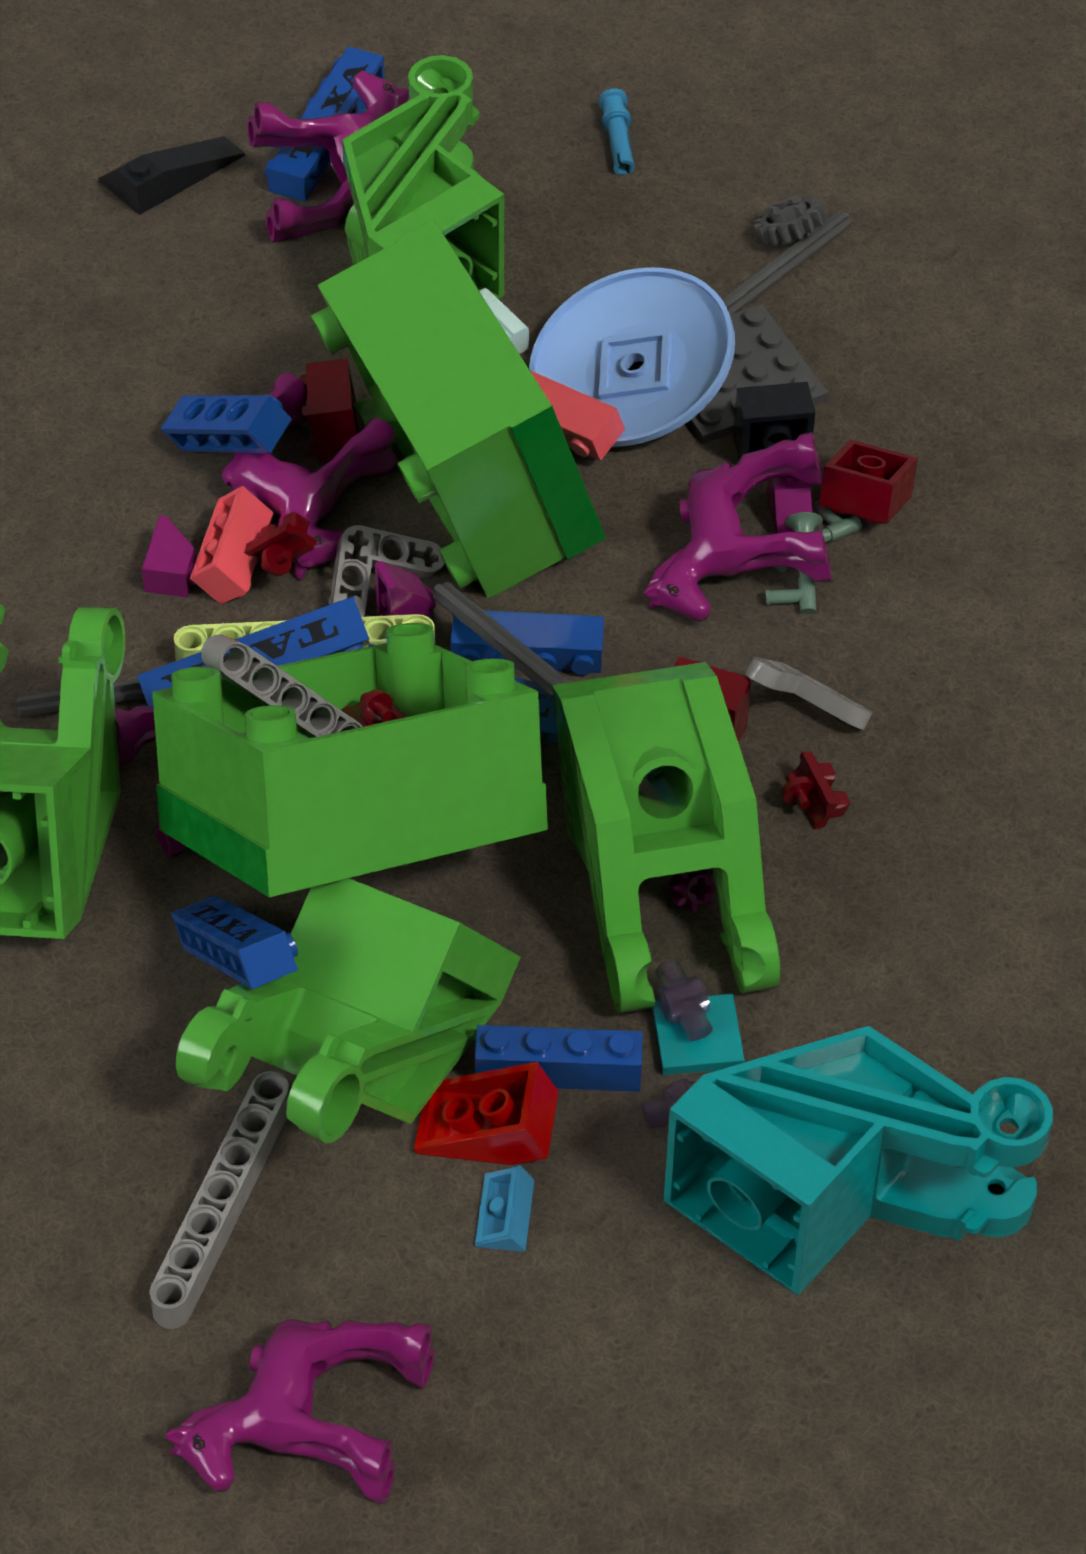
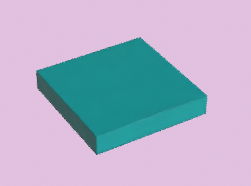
[652,994,745,1075]

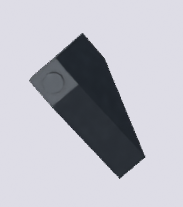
[98,136,245,215]

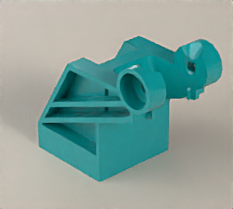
[664,1026,1053,1295]

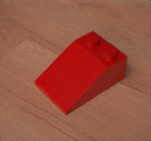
[414,1062,559,1165]

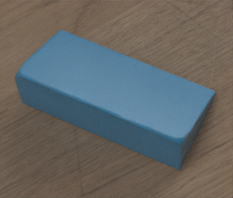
[475,1166,534,1252]

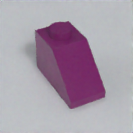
[766,476,812,534]
[142,515,197,598]
[375,561,436,620]

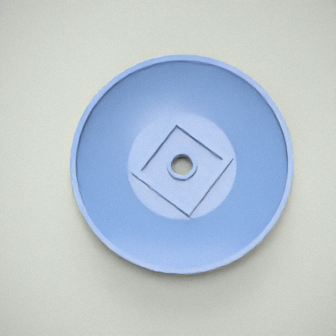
[529,267,735,447]

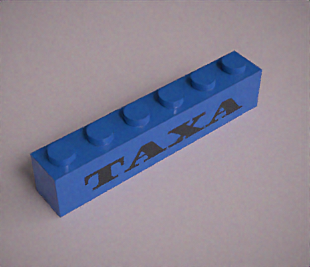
[265,46,385,202]
[137,596,369,706]
[171,895,298,989]

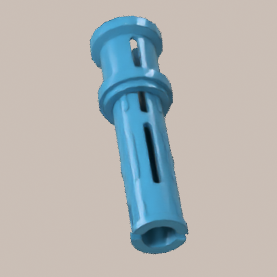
[599,88,635,174]

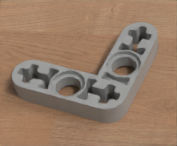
[329,525,444,617]
[744,656,873,730]

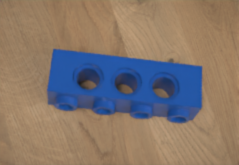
[161,395,292,453]

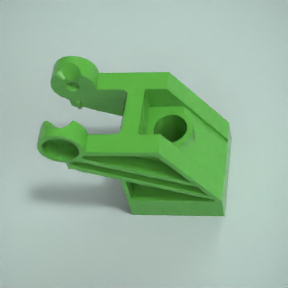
[342,55,504,299]
[0,604,125,939]
[552,662,780,1014]
[175,878,521,1143]

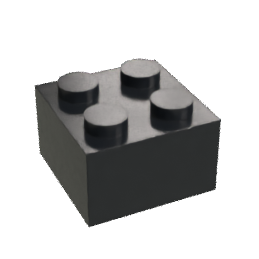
[733,382,816,460]

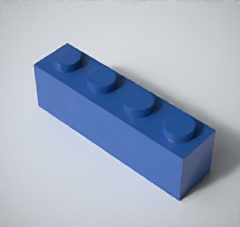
[451,610,604,675]
[475,1025,643,1092]

